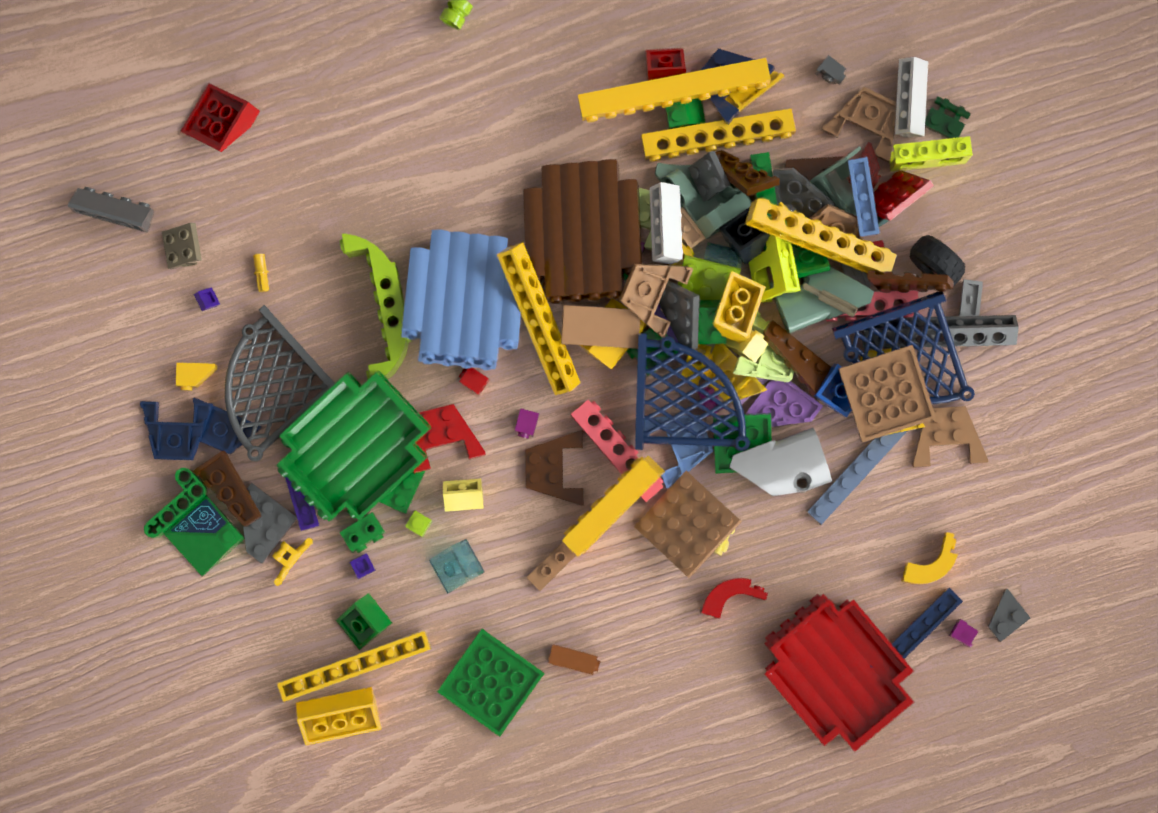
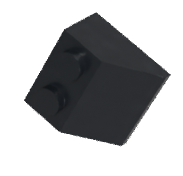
[719,207,771,264]

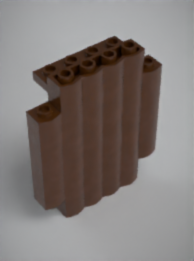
[523,159,642,304]

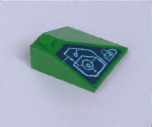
[164,496,245,577]

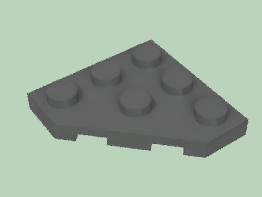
[773,168,835,219]
[659,280,699,349]
[243,483,297,564]

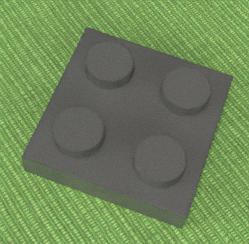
[688,151,730,202]

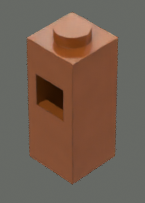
[548,644,600,675]

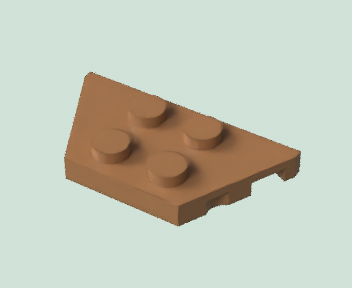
[802,204,863,255]

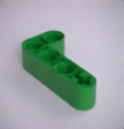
[144,468,208,538]

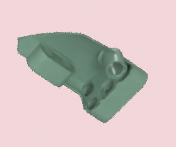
[655,163,752,239]
[769,267,874,334]

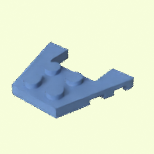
[645,415,714,489]

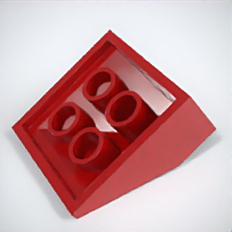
[180,83,260,152]

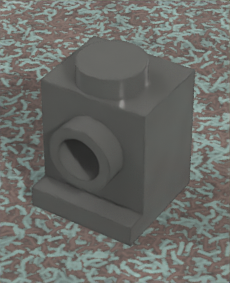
[815,55,846,85]

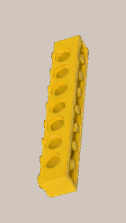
[641,108,796,162]
[745,198,897,275]
[497,242,581,395]
[277,631,432,702]

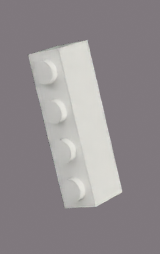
[895,57,928,138]
[650,182,683,264]

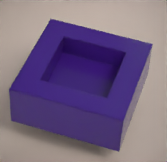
[194,287,220,311]
[350,553,376,579]

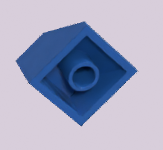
[814,364,851,418]

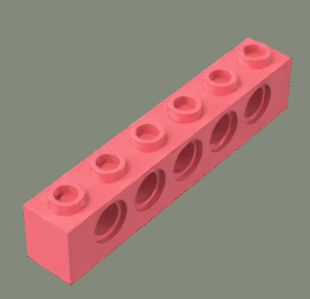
[826,290,919,322]
[571,400,664,503]

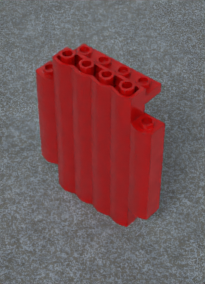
[764,594,914,752]

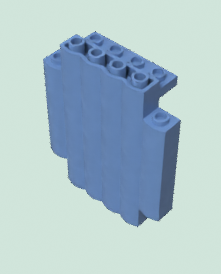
[401,230,521,370]

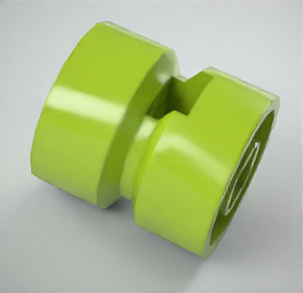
[439,0,473,30]

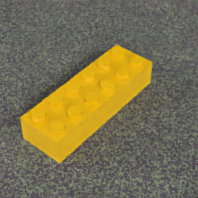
[562,455,665,557]

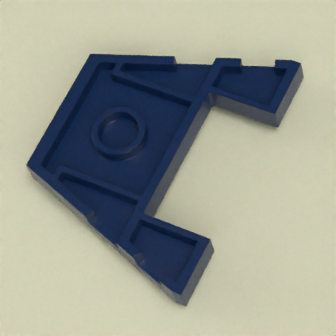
[701,48,775,125]
[140,401,213,461]

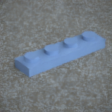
[848,157,880,237]

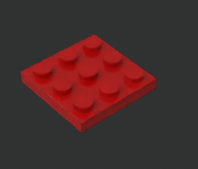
[873,170,934,221]

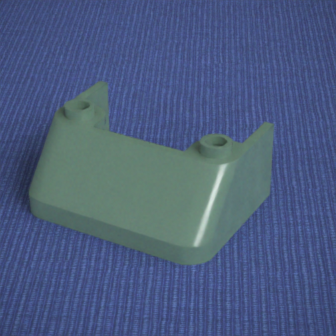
[810,146,889,227]

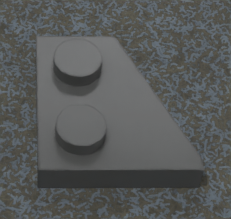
[988,589,1031,642]

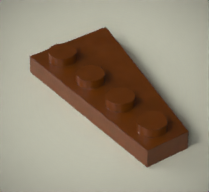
[715,150,780,196]
[867,270,954,293]
[762,320,831,396]
[193,451,262,527]

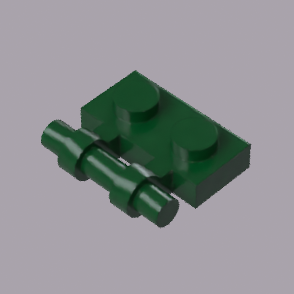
[925,96,971,139]

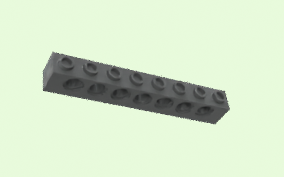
[861,315,1019,349]

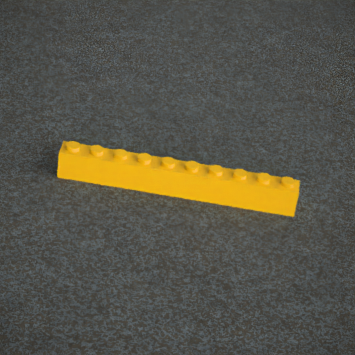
[578,58,771,122]

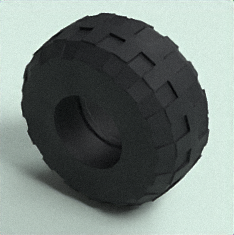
[909,235,966,286]

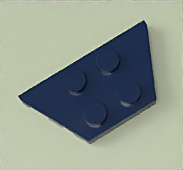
[193,397,262,455]

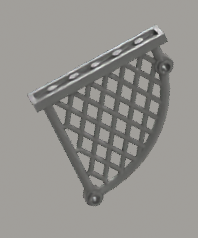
[225,305,335,462]

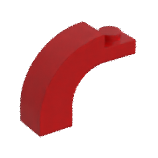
[701,578,768,619]

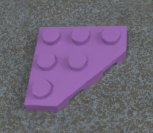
[745,380,823,427]

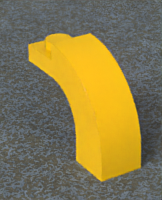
[901,532,958,584]

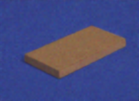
[561,305,640,349]

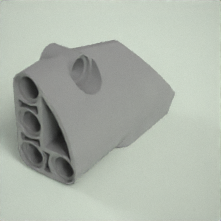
[730,428,832,496]

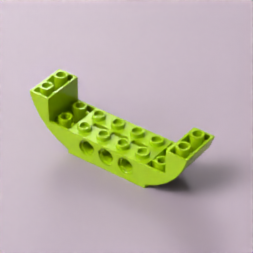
[339,233,412,380]

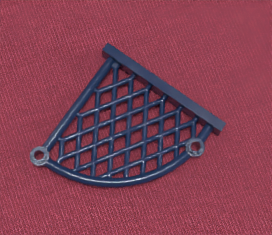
[832,292,975,404]
[635,333,750,451]

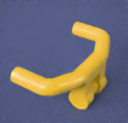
[272,538,313,586]

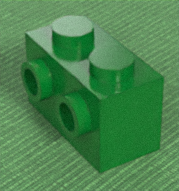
[339,512,386,553]

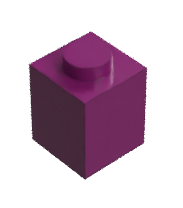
[514,408,539,439]

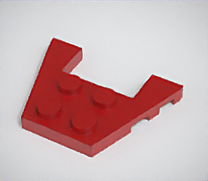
[413,404,486,474]

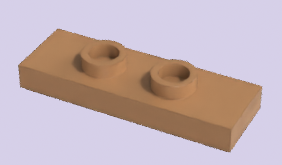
[527,542,576,591]

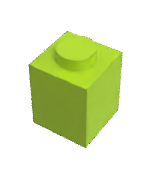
[405,510,433,537]

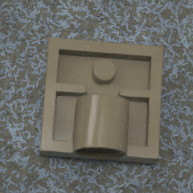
[162,223,202,269]

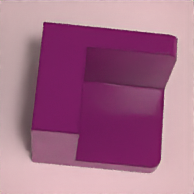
[949,619,978,648]

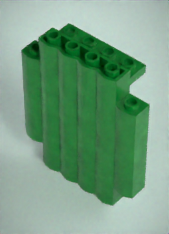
[276,370,431,522]

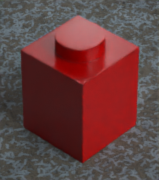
[459,367,490,396]

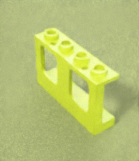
[889,136,973,172]
[749,216,800,303]

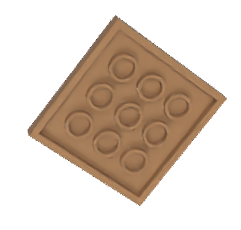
[838,345,936,442]
[634,471,742,578]

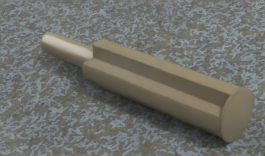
[802,283,858,318]

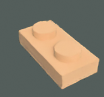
[680,208,706,249]

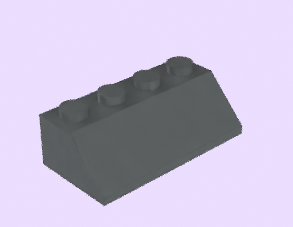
[68,187,154,233]

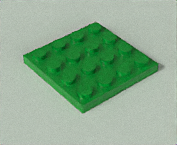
[437,629,545,737]

